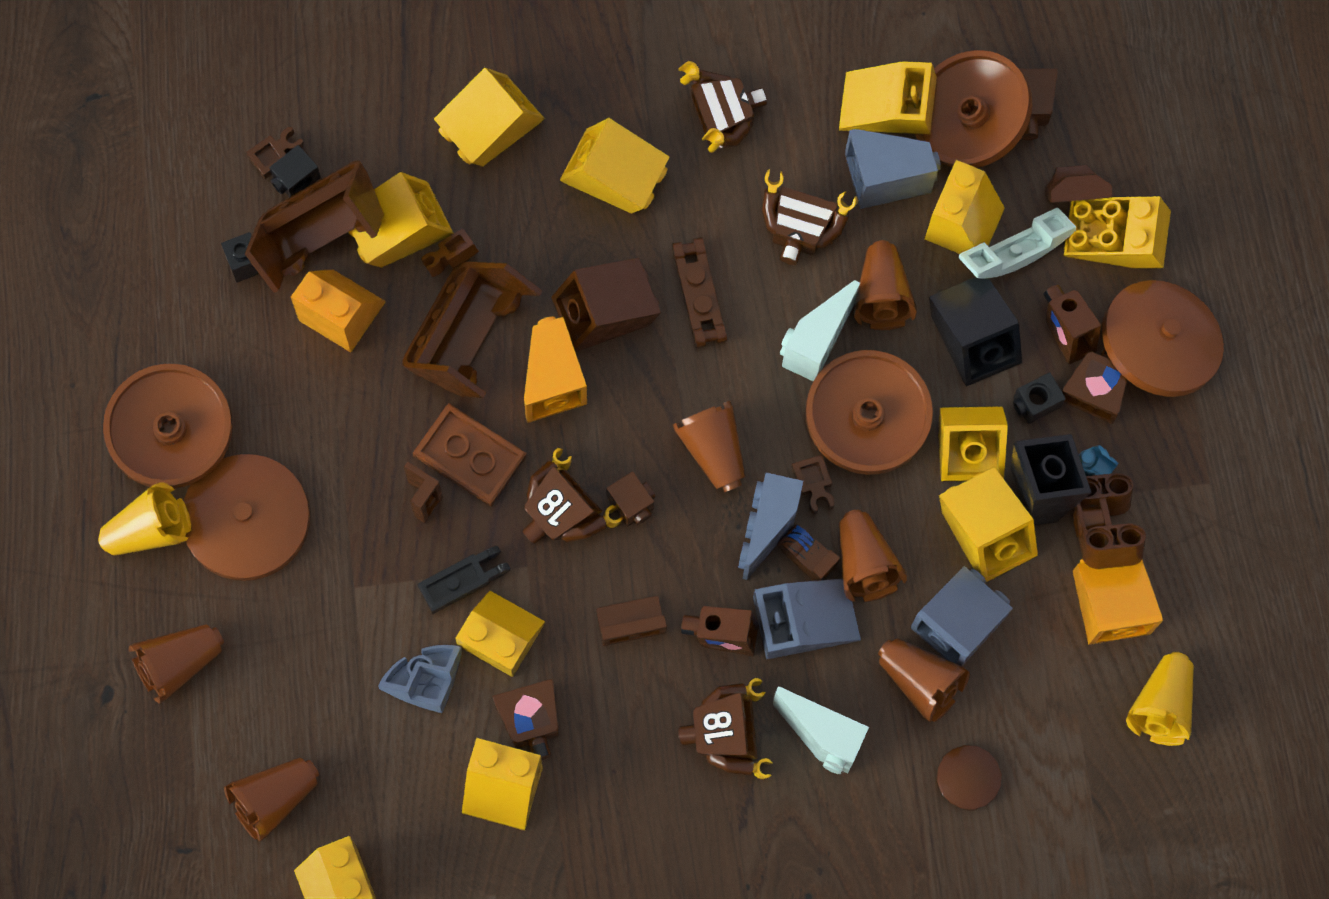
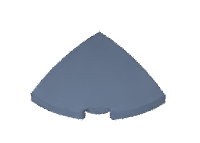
[378,645,462,713]

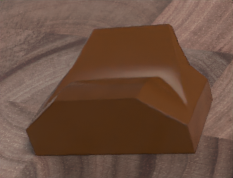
[1045,165,1112,203]

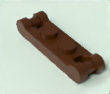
[672,237,727,348]

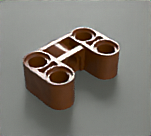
[1072,473,1146,569]

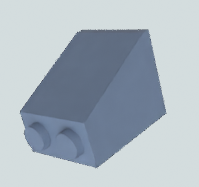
[845,129,941,209]
[911,566,1013,666]

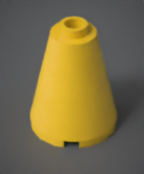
[98,482,191,556]
[1126,652,1194,746]

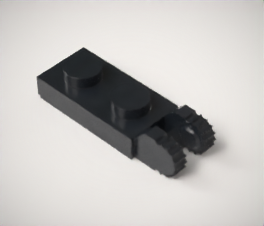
[417,546,511,614]

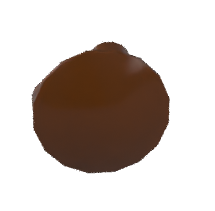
[936,745,1002,811]

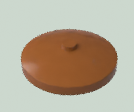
[915,50,1032,168]
[1102,280,1224,397]
[805,350,933,475]
[103,364,233,489]
[184,454,310,581]

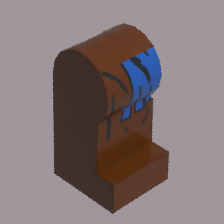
[777,524,840,581]

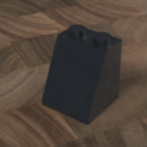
[929,277,1022,387]
[1010,434,1091,526]

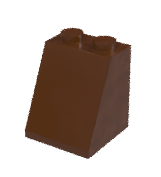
[551,258,661,352]

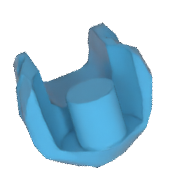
[1079,445,1119,476]

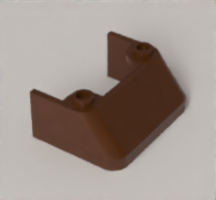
[245,160,384,293]
[403,262,542,398]

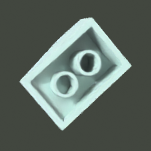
[780,280,860,381]
[772,686,869,774]

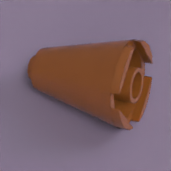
[854,240,917,330]
[673,401,745,492]
[839,510,907,602]
[128,624,224,704]
[878,638,970,722]
[224,757,319,842]

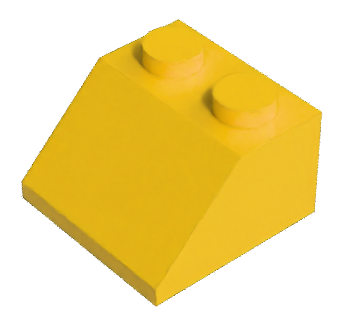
[938,407,1008,481]
[455,591,545,677]

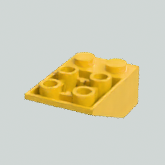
[839,62,937,134]
[1063,196,1171,268]

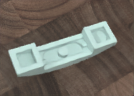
[959,207,1076,279]

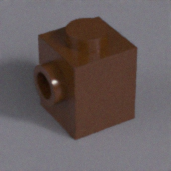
[606,471,656,527]

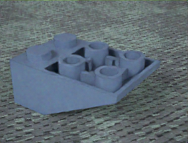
[738,473,803,580]
[753,579,861,660]

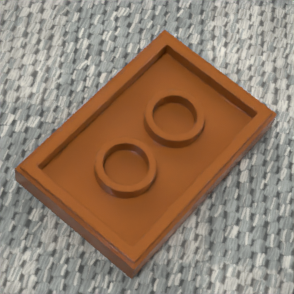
[413,403,527,507]

